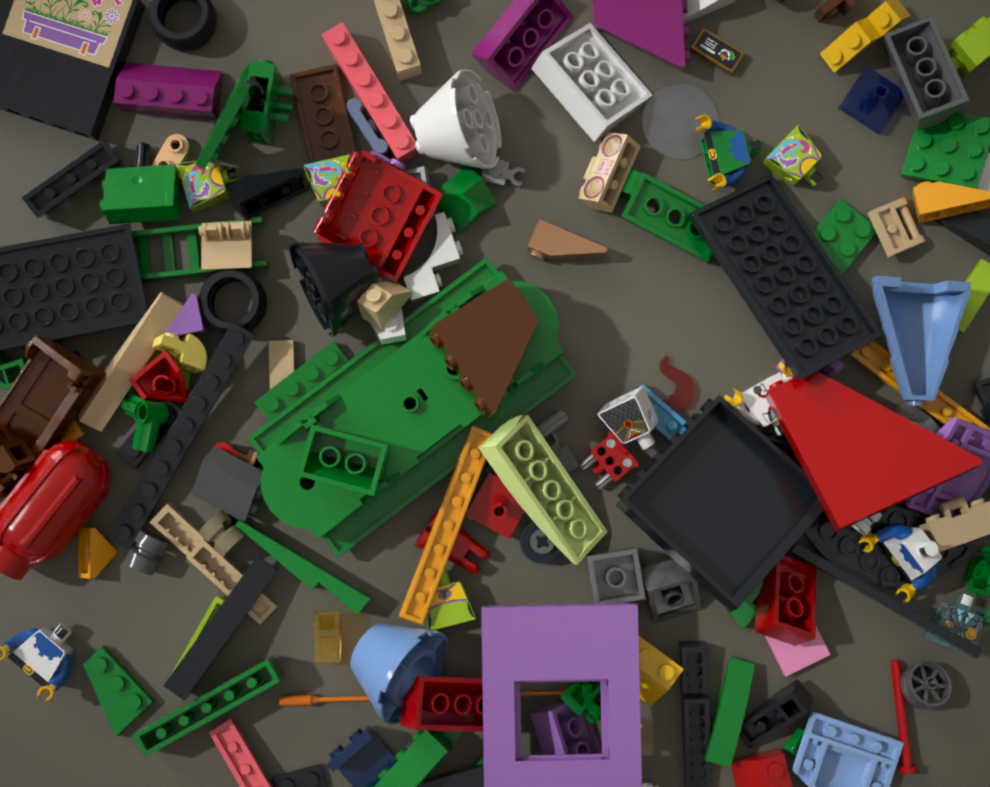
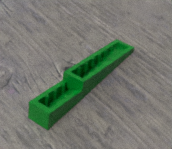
[236,520,372,615]

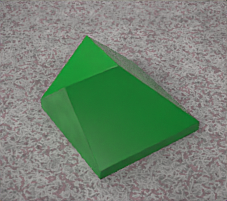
[436,166,498,234]

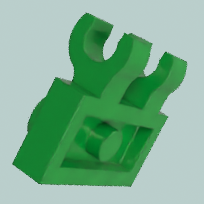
[560,681,608,724]

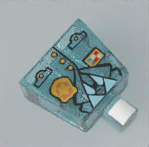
[922,592,983,653]

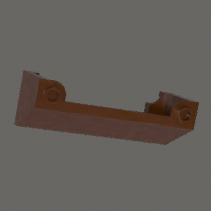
[0,336,106,498]

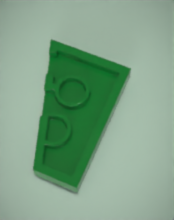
[83,646,155,737]

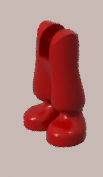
[414,507,491,575]

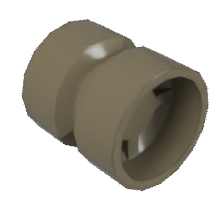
[199,510,247,558]

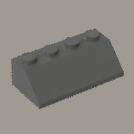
[883,15,970,131]

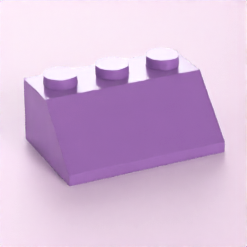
[530,700,604,759]

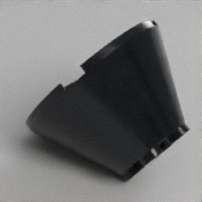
[289,242,379,337]

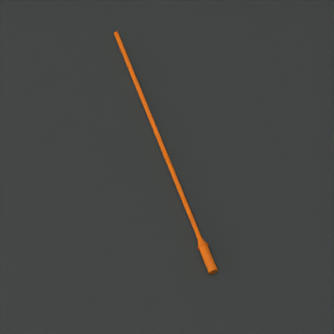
[279,690,566,707]

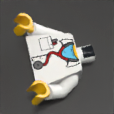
[724,362,793,436]

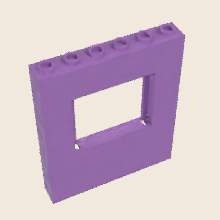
[481,603,642,787]

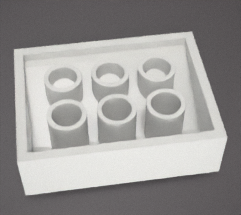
[531,23,653,142]

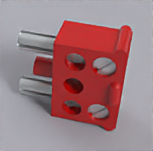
[579,431,639,490]

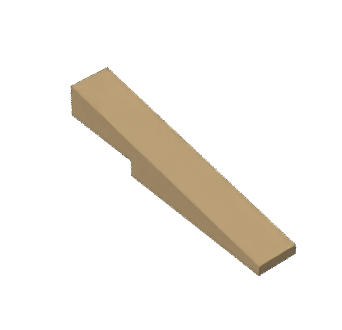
[79,292,183,432]
[150,502,278,625]

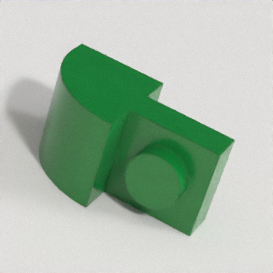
[727,580,765,629]

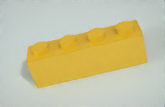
[639,635,683,706]

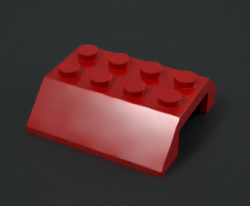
[313,150,444,283]

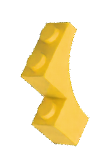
[820,0,911,73]

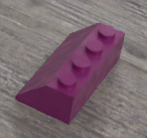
[471,0,573,91]
[113,62,223,120]

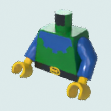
[695,114,762,192]

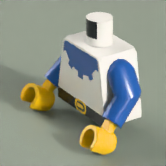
[859,523,942,603]
[0,623,73,704]

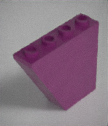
[592,0,690,71]

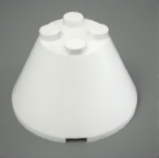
[410,69,501,169]

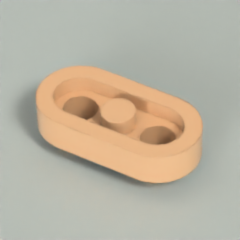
[152,134,191,172]

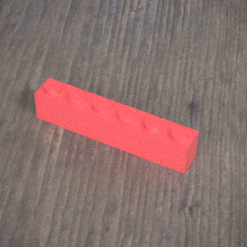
[321,22,420,164]

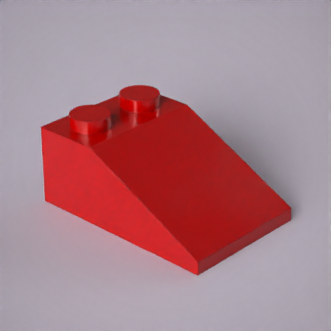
[755,555,817,646]

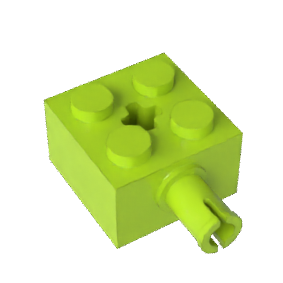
[947,15,990,80]

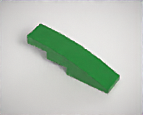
[705,656,755,768]

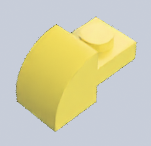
[152,333,207,373]

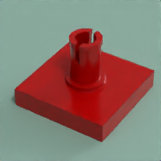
[465,470,525,539]

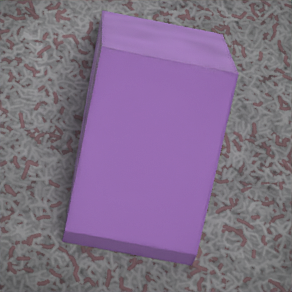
[165,293,208,339]

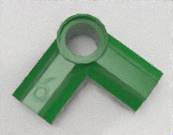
[120,393,168,452]

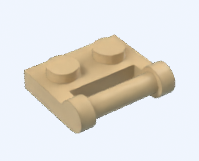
[867,197,926,257]

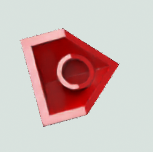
[129,349,188,403]

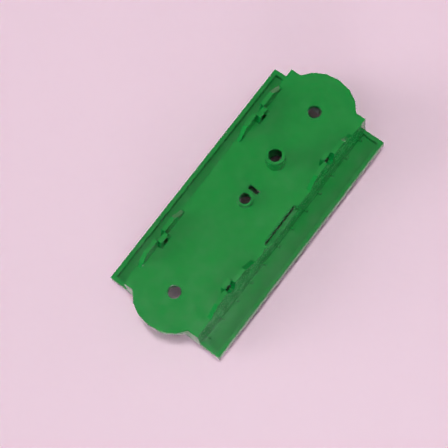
[248,257,577,558]

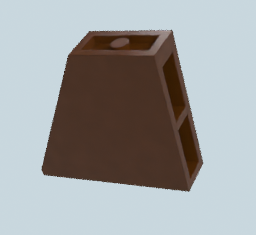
[429,278,539,418]

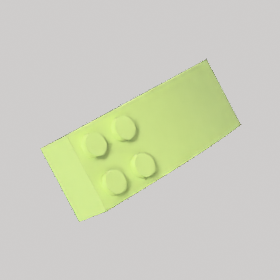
[479,414,608,565]

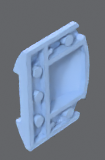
[792,711,904,787]

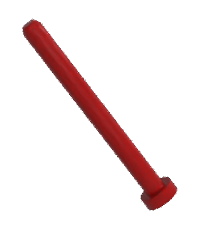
[890,659,918,774]

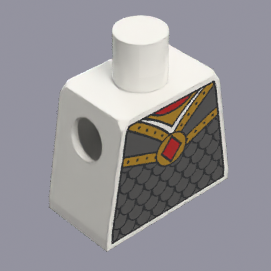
[597,386,658,449]

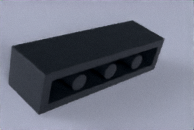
[21,140,121,218]

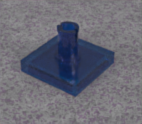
[838,66,904,134]

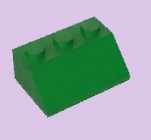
[297,424,391,496]

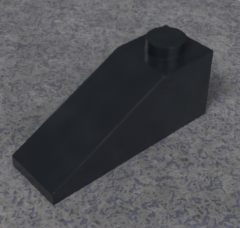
[226,168,309,221]
[739,679,814,748]

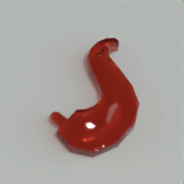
[659,356,694,411]

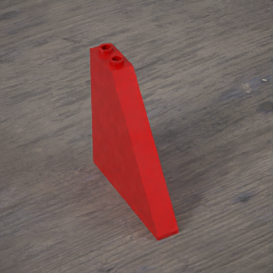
[765,372,983,532]

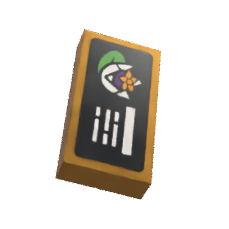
[690,28,745,76]

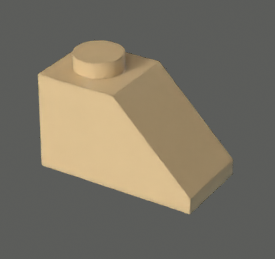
[357,280,413,329]

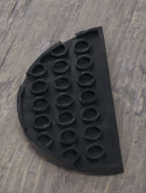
[795,457,975,587]

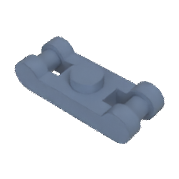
[347,98,390,159]

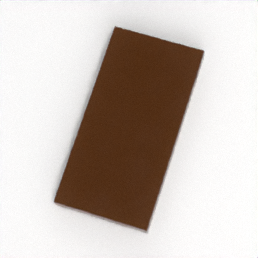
[290,64,357,164]

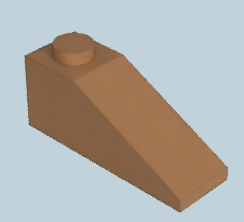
[527,219,608,261]

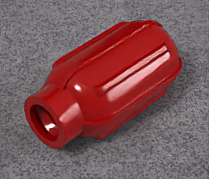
[0,439,111,580]

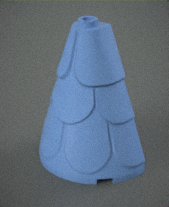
[872,276,971,406]

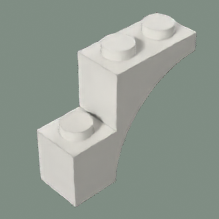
[403,212,463,304]

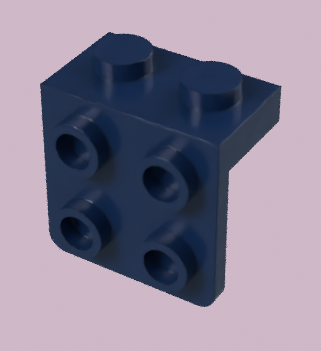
[327,725,397,787]

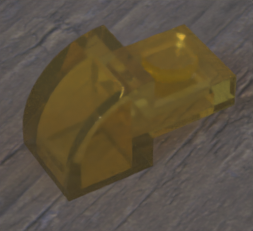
[314,610,343,664]

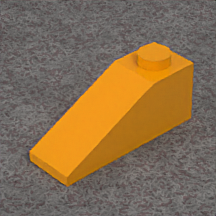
[912,181,990,223]

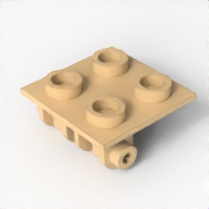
[199,221,252,270]

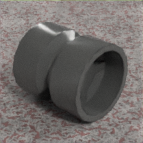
[124,529,170,575]

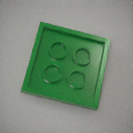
[901,112,990,189]

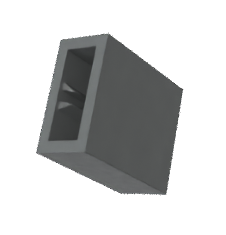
[192,446,262,522]

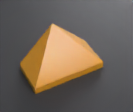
[78,528,118,579]

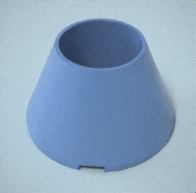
[350,623,448,725]

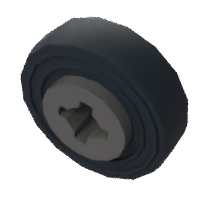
[520,521,561,564]

